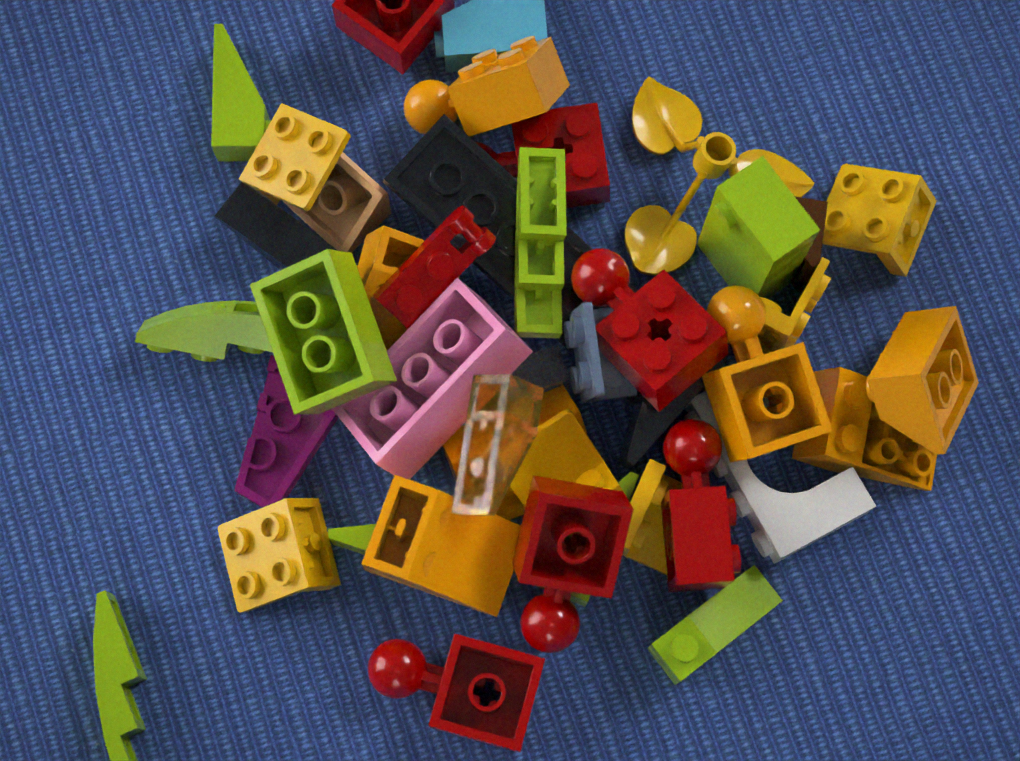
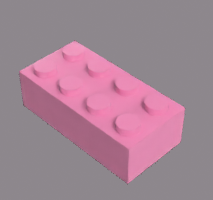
[332,277,533,480]

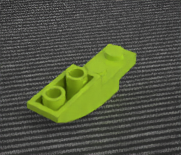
[135,300,273,362]

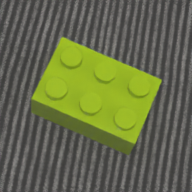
[250,249,397,415]

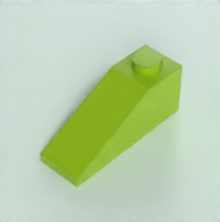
[211,24,271,162]
[647,565,783,685]

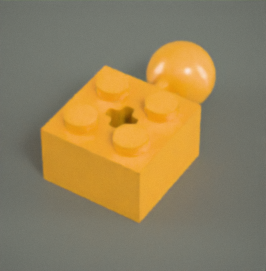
[403,36,570,137]
[702,285,833,462]

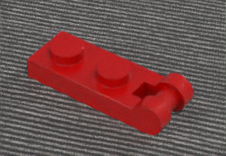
[373,205,496,329]

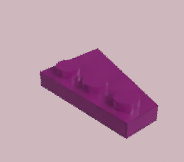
[234,355,339,508]

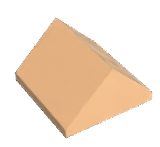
[283,152,391,253]

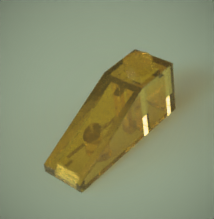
[451,374,544,516]

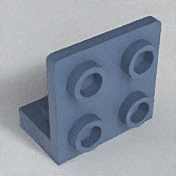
[563,302,637,403]

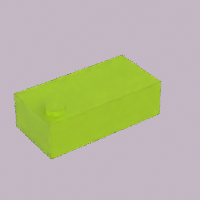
[697,156,820,299]

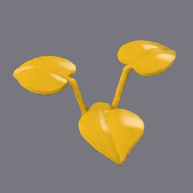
[624,77,814,275]

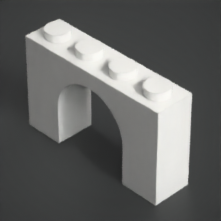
[684,391,876,564]

